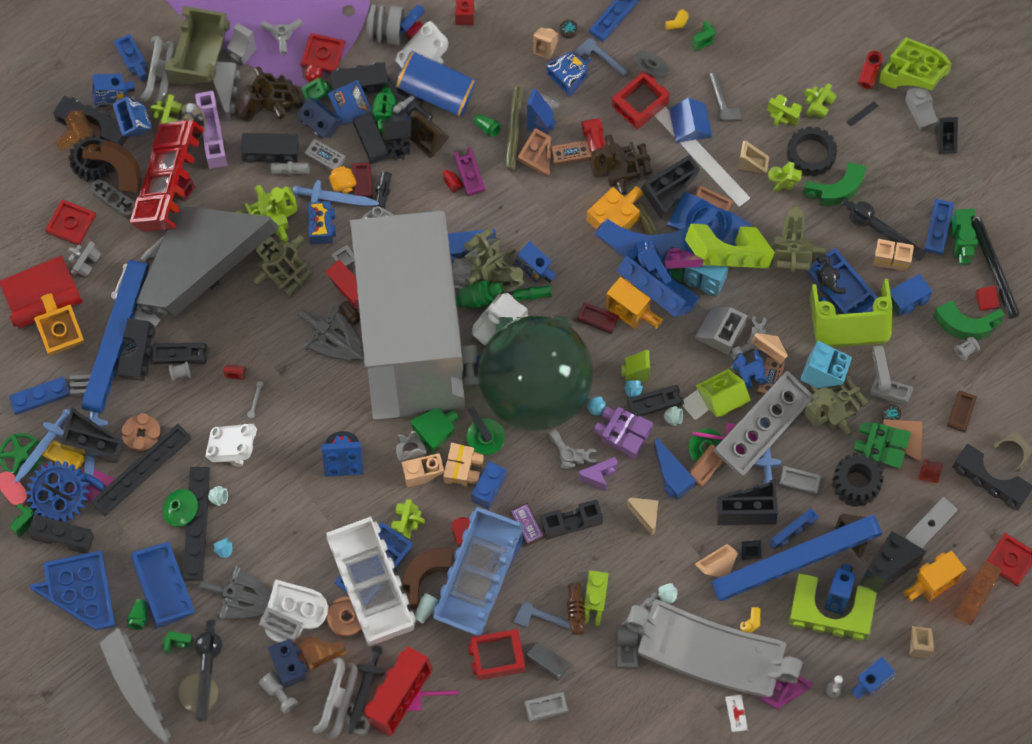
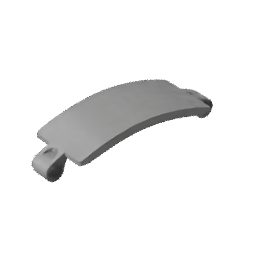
[626,600,802,698]

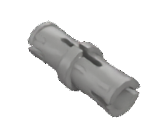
[271,161,310,176]

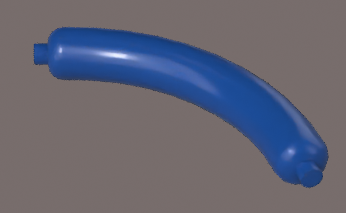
[79,472,106,492]

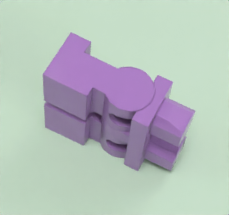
[594,407,653,460]

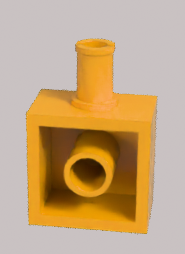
[586,186,643,230]
[605,277,663,330]
[34,293,85,356]
[903,550,966,602]

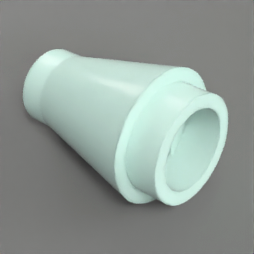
[415,593,439,624]

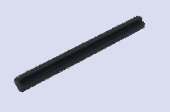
[972,217,1019,319]

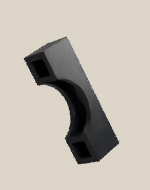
[53,95,129,147]
[952,443,1032,510]

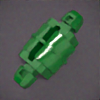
[372,88,398,133]
[455,281,502,309]

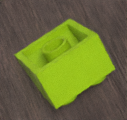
[695,369,751,417]

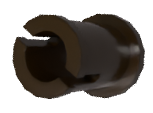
[339,301,360,325]

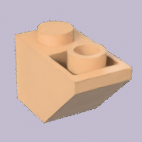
[402,453,444,488]

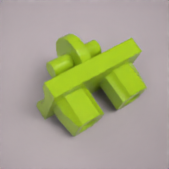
[804,83,837,119]
[149,94,182,129]
[767,94,802,126]
[768,162,802,192]
[391,499,425,540]

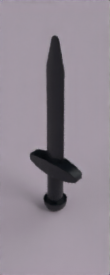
[388,78,433,120]
[349,645,385,734]

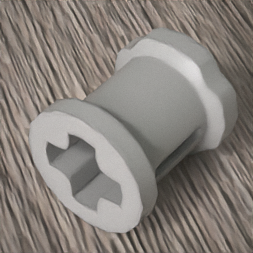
[954,336,980,361]
[169,361,191,382]

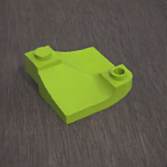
[879,38,952,91]

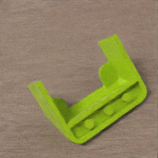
[809,279,892,348]

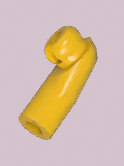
[665,10,689,30]
[740,607,761,633]

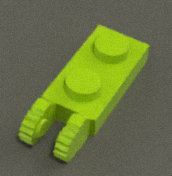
[585,570,609,626]

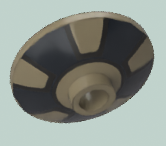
[179,103,206,139]

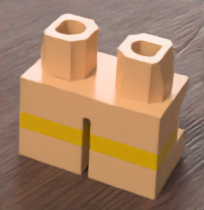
[874,239,914,271]
[443,442,484,487]

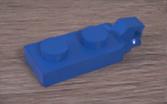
[114,34,148,82]
[770,508,819,549]

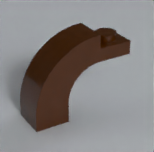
[82,141,141,192]
[403,548,453,609]

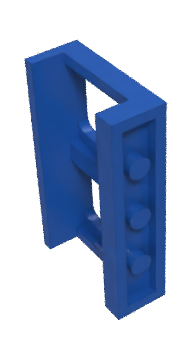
[616,255,700,317]

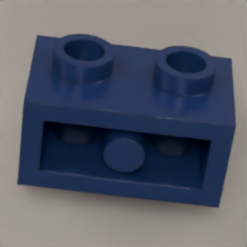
[297,97,343,138]
[268,639,308,688]

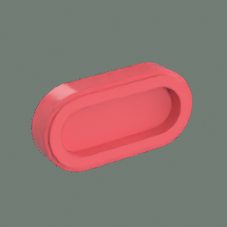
[0,472,28,506]

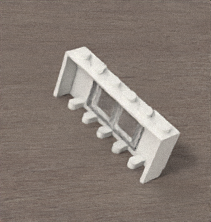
[326,517,416,646]

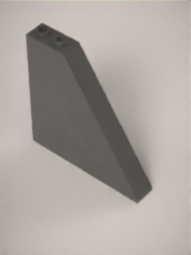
[136,205,279,317]

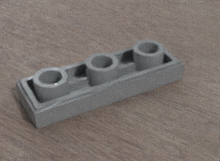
[905,497,958,548]

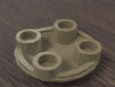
[178,673,218,712]

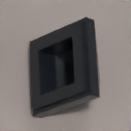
[741,540,762,560]

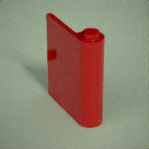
[0,255,83,329]

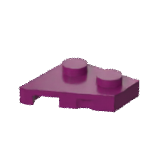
[665,248,703,269]
[760,676,814,710]

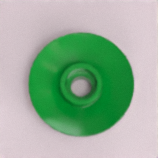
[467,418,505,456]
[688,428,722,463]
[162,489,198,527]

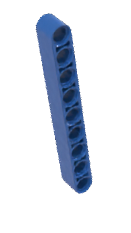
[82,260,149,414]
[711,515,883,601]

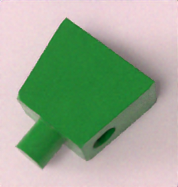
[411,408,459,454]

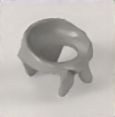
[396,431,426,463]

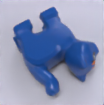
[732,350,768,390]

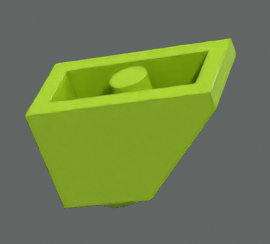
[621,350,650,382]

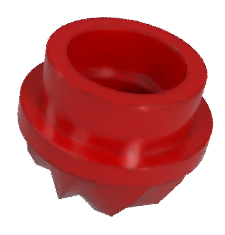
[305,65,323,83]

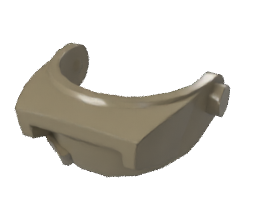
[993,432,1032,472]

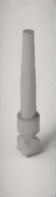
[393,95,417,114]
[622,592,659,626]

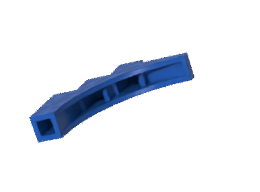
[593,207,718,261]

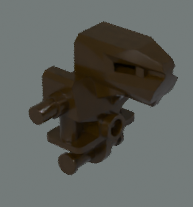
[235,67,304,122]
[590,135,653,195]

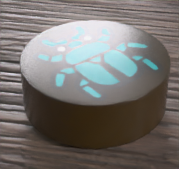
[560,20,578,39]
[881,404,902,420]

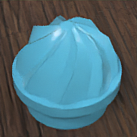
[624,380,643,398]
[587,397,606,416]
[213,538,233,558]

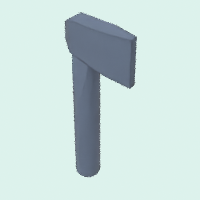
[575,38,628,76]
[514,602,570,630]

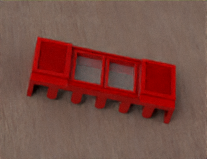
[130,120,205,232]

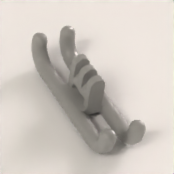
[140,36,175,105]
[313,657,358,740]

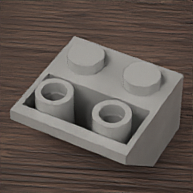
[695,306,748,355]

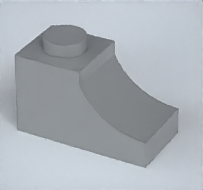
[227,23,256,65]
[905,87,938,131]

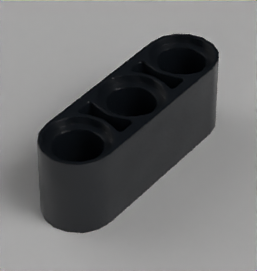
[352,112,389,165]

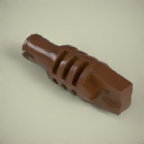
[567,582,586,635]

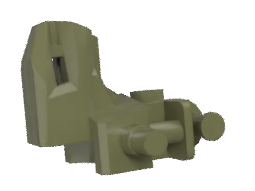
[768,206,826,273]
[464,227,524,292]
[252,235,313,296]
[805,376,869,436]

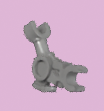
[730,316,766,360]
[549,429,596,470]

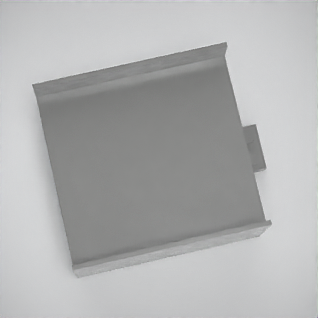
[350,211,465,421]

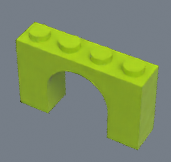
[685,224,775,268]
[789,573,877,641]

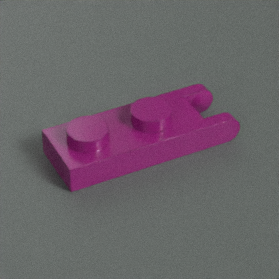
[453,147,485,197]

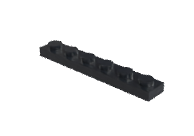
[91,424,192,516]
[183,467,210,581]

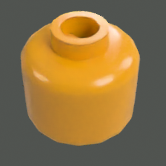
[329,166,356,194]

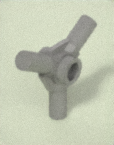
[260,18,303,55]

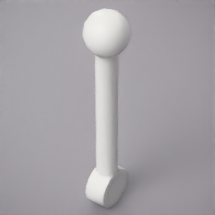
[111,263,127,300]

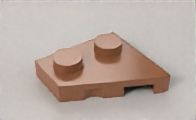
[517,128,551,177]

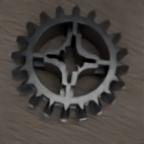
[68,133,115,182]

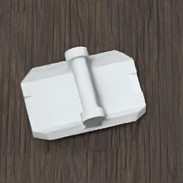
[396,21,448,68]
[471,293,528,352]
[205,424,257,467]

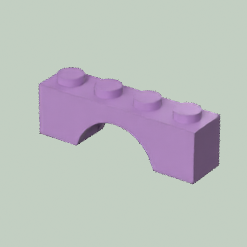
[195,91,228,169]

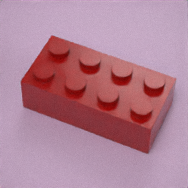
[364,646,433,737]

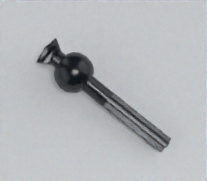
[840,197,926,261]
[195,619,223,722]

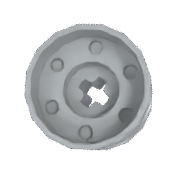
[367,4,404,45]

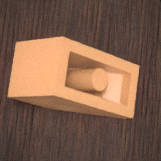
[533,27,558,60]

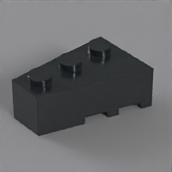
[641,155,700,220]
[716,479,778,525]
[860,531,926,593]

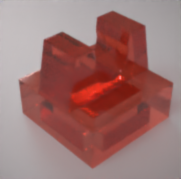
[919,459,943,483]

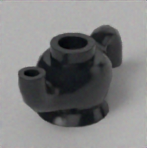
[816,255,846,294]

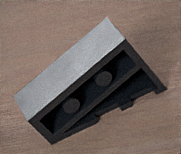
[60,407,123,464]

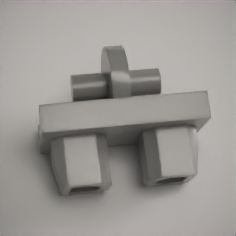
[67,241,102,277]

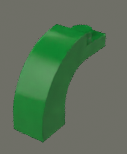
[802,162,866,206]
[933,300,1005,340]

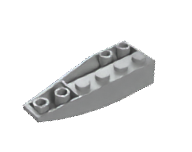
[99,628,171,744]

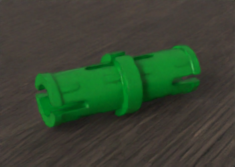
[513,285,552,301]

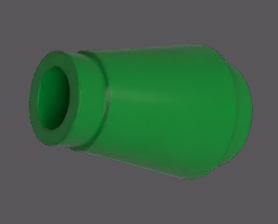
[473,114,501,137]
[127,599,147,630]

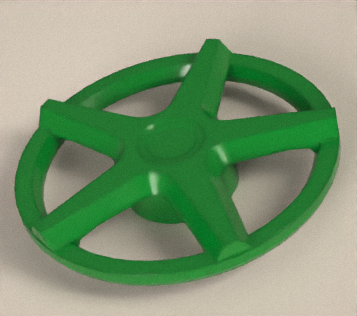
[0,433,42,475]

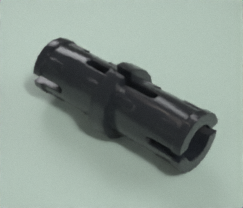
[373,171,392,209]

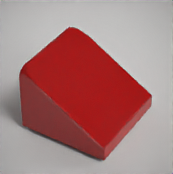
[406,21,423,42]
[443,170,464,193]
[975,286,999,311]
[223,364,246,380]

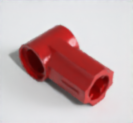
[858,51,883,90]
[581,117,605,153]

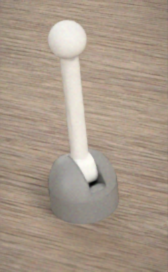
[825,676,843,699]

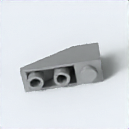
[212,62,240,120]

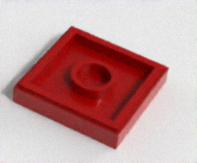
[300,33,346,74]
[45,199,96,245]
[984,533,1032,587]

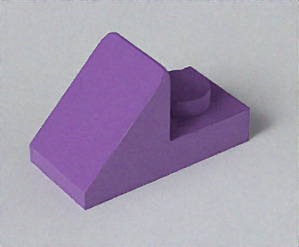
[579,457,618,490]

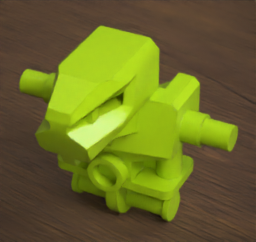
[236,185,298,241]

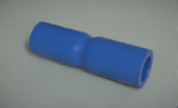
[399,5,425,34]

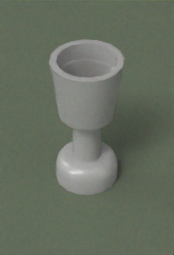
[461,345,479,386]
[258,671,298,714]

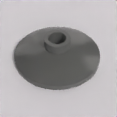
[635,51,669,77]

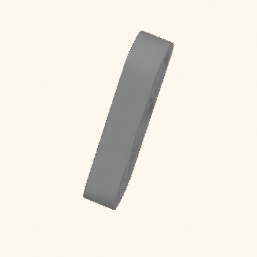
[872,346,891,392]

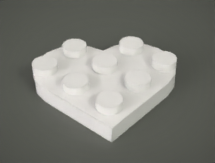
[264,580,328,643]

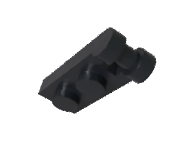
[152,342,207,364]
[627,385,684,417]

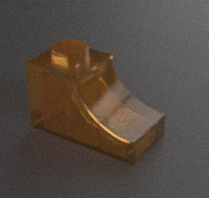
[56,110,93,150]
[299,636,347,670]

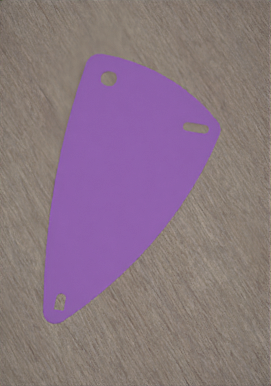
[166,0,370,87]

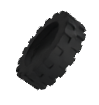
[787,126,837,177]

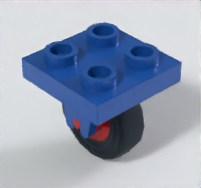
[321,431,364,477]

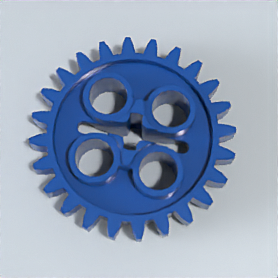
[26,460,90,523]

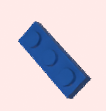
[924,199,954,255]
[9,376,71,415]

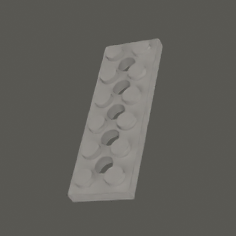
[713,371,813,477]

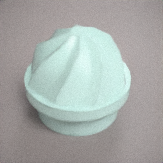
[664,406,683,426]
[208,486,228,506]
[658,583,677,604]

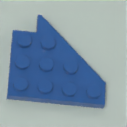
[29,550,116,631]

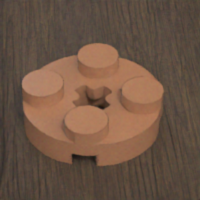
[121,413,161,453]
[327,597,363,637]

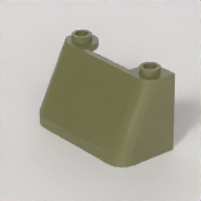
[164,6,230,85]

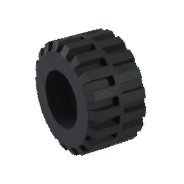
[832,453,884,507]

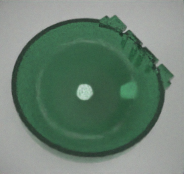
[477,315,593,431]

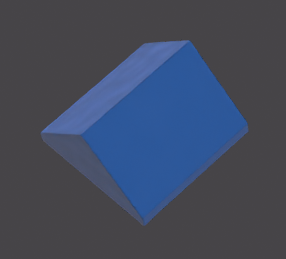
[669,98,712,143]

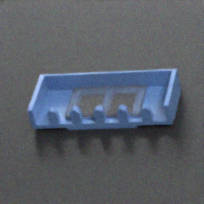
[433,507,524,636]

